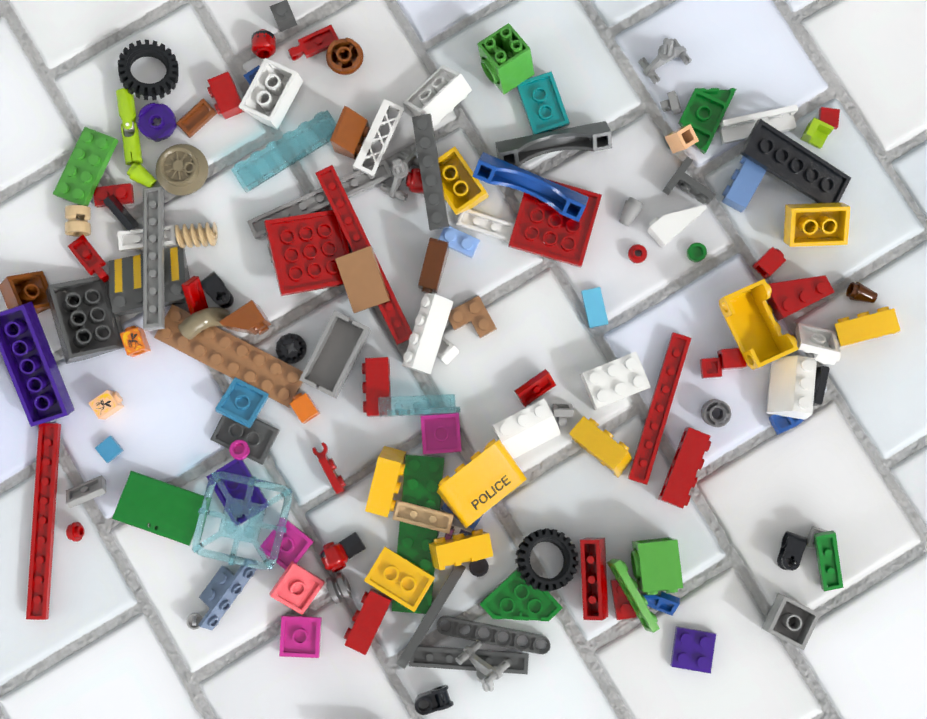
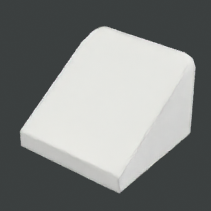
[436,336,459,365]

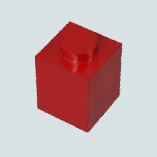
[752,247,786,279]
[717,348,747,370]

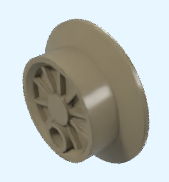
[156,144,208,196]

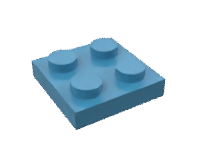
[215,377,269,428]

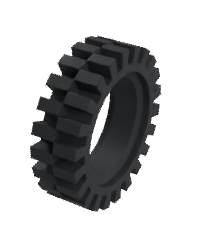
[118,40,179,100]
[515,528,579,591]

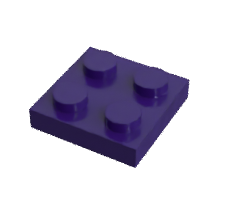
[670,626,716,674]

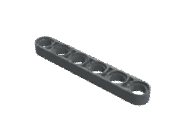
[396,565,466,669]
[437,616,550,654]

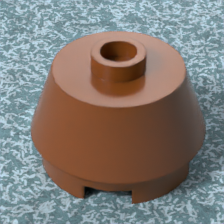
[326,38,364,75]

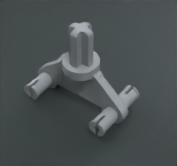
[638,38,692,84]
[380,150,420,202]
[455,640,510,692]

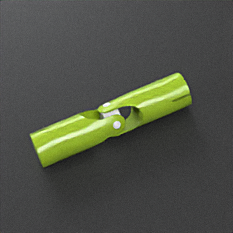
[116,88,143,166]

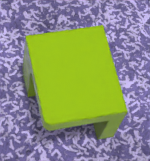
[800,117,834,149]

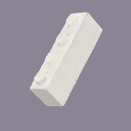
[402,293,453,374]

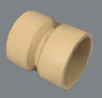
[65,205,91,237]

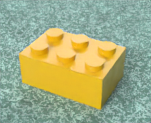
[783,202,850,247]

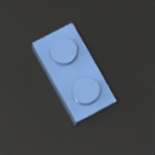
[438,226,480,258]

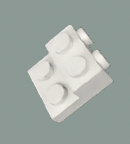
[795,323,841,365]

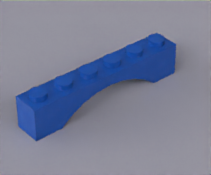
[472,152,589,222]

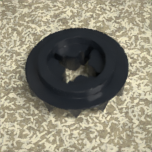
[276,333,307,364]

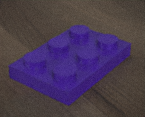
[206,459,270,527]

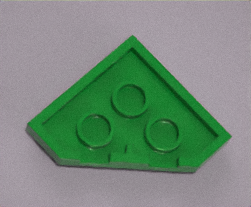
[480,569,563,621]

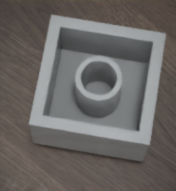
[762,593,821,650]

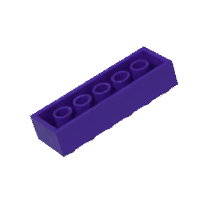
[0,302,75,427]

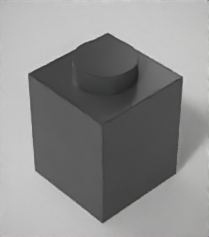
[270,0,297,32]

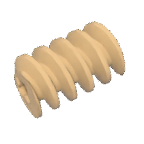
[175,222,218,248]

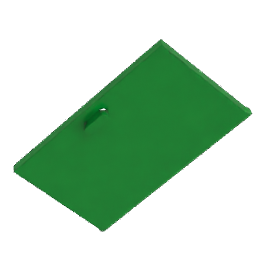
[112,471,209,546]

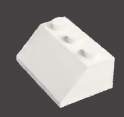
[239,58,303,130]
[403,65,472,127]
[766,355,817,420]
[492,399,561,459]

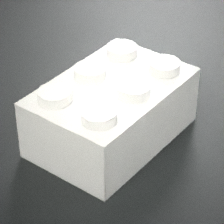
[580,352,651,410]

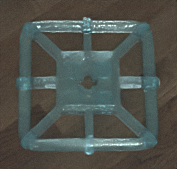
[192,471,293,571]

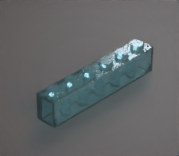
[231,110,337,193]

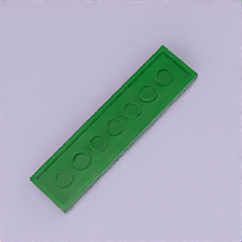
[392,455,444,614]

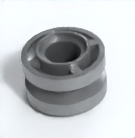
[701,399,731,427]
[326,572,352,604]

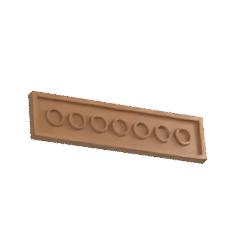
[154,304,303,408]

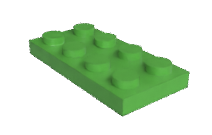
[53,127,118,207]

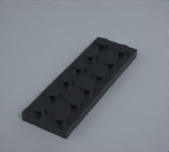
[740,119,851,203]

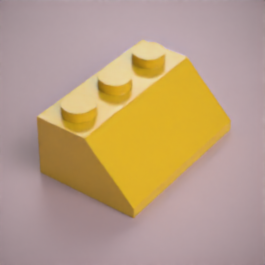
[438,146,489,215]

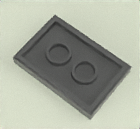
[210,415,280,465]

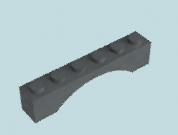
[495,121,612,166]

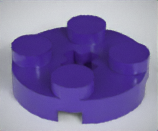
[137,103,177,142]

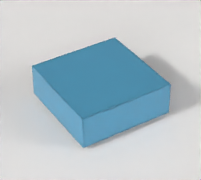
[95,436,124,463]

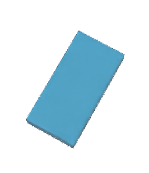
[581,287,609,328]

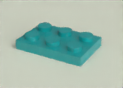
[517,71,570,135]

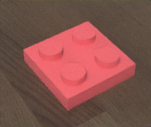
[269,561,325,615]

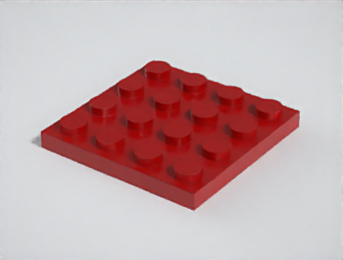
[508,179,602,268]
[264,210,350,296]

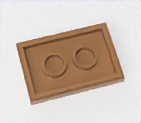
[335,246,390,313]

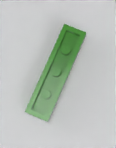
[607,558,660,633]

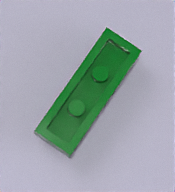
[814,530,844,592]

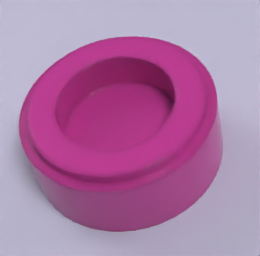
[229,440,250,460]

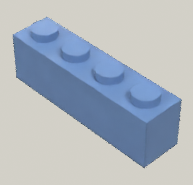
[722,156,767,212]

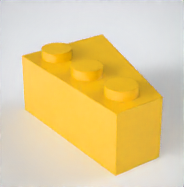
[365,446,406,517]

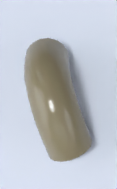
[178,307,230,340]

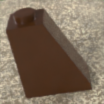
[418,237,449,294]

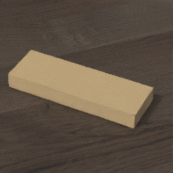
[393,500,454,534]

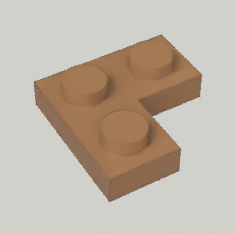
[448,296,497,338]

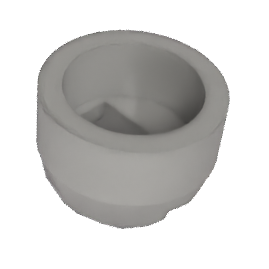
[187,613,202,630]

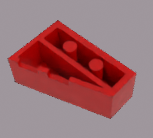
[766,275,834,321]

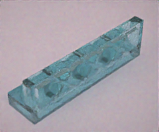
[378,394,460,417]

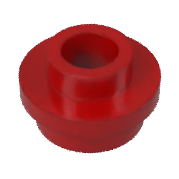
[628,244,647,263]
[66,522,85,542]

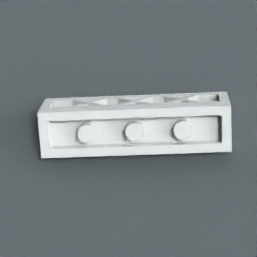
[353,99,405,177]
[718,105,798,145]

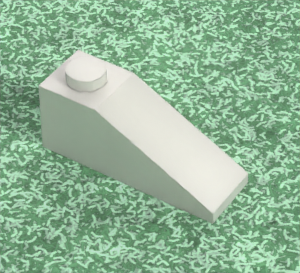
[647,205,708,248]

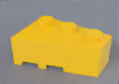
[834,306,901,347]
[569,416,633,478]
[429,529,493,570]

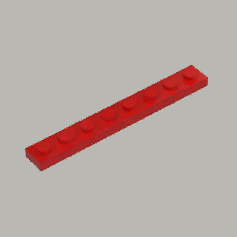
[628,332,691,485]

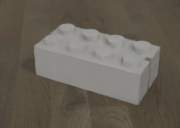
[299,311,371,399]

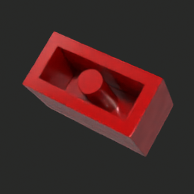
[207,72,245,119]

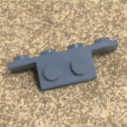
[198,560,259,630]

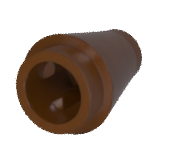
[846,282,878,303]

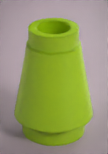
[127,162,157,188]

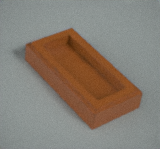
[176,98,217,138]

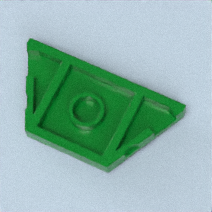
[678,88,736,154]

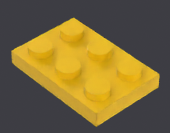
[364,546,435,612]

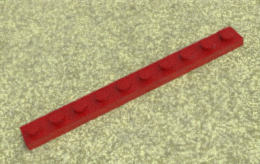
[315,165,412,345]
[26,423,61,620]

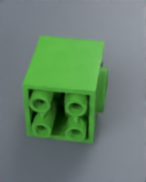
[477,23,535,95]
[631,537,683,595]

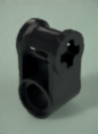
[201,271,234,308]
[777,531,807,571]
[415,685,454,715]

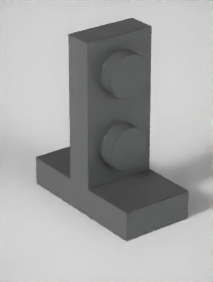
[663,156,716,205]

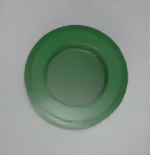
[687,243,707,262]

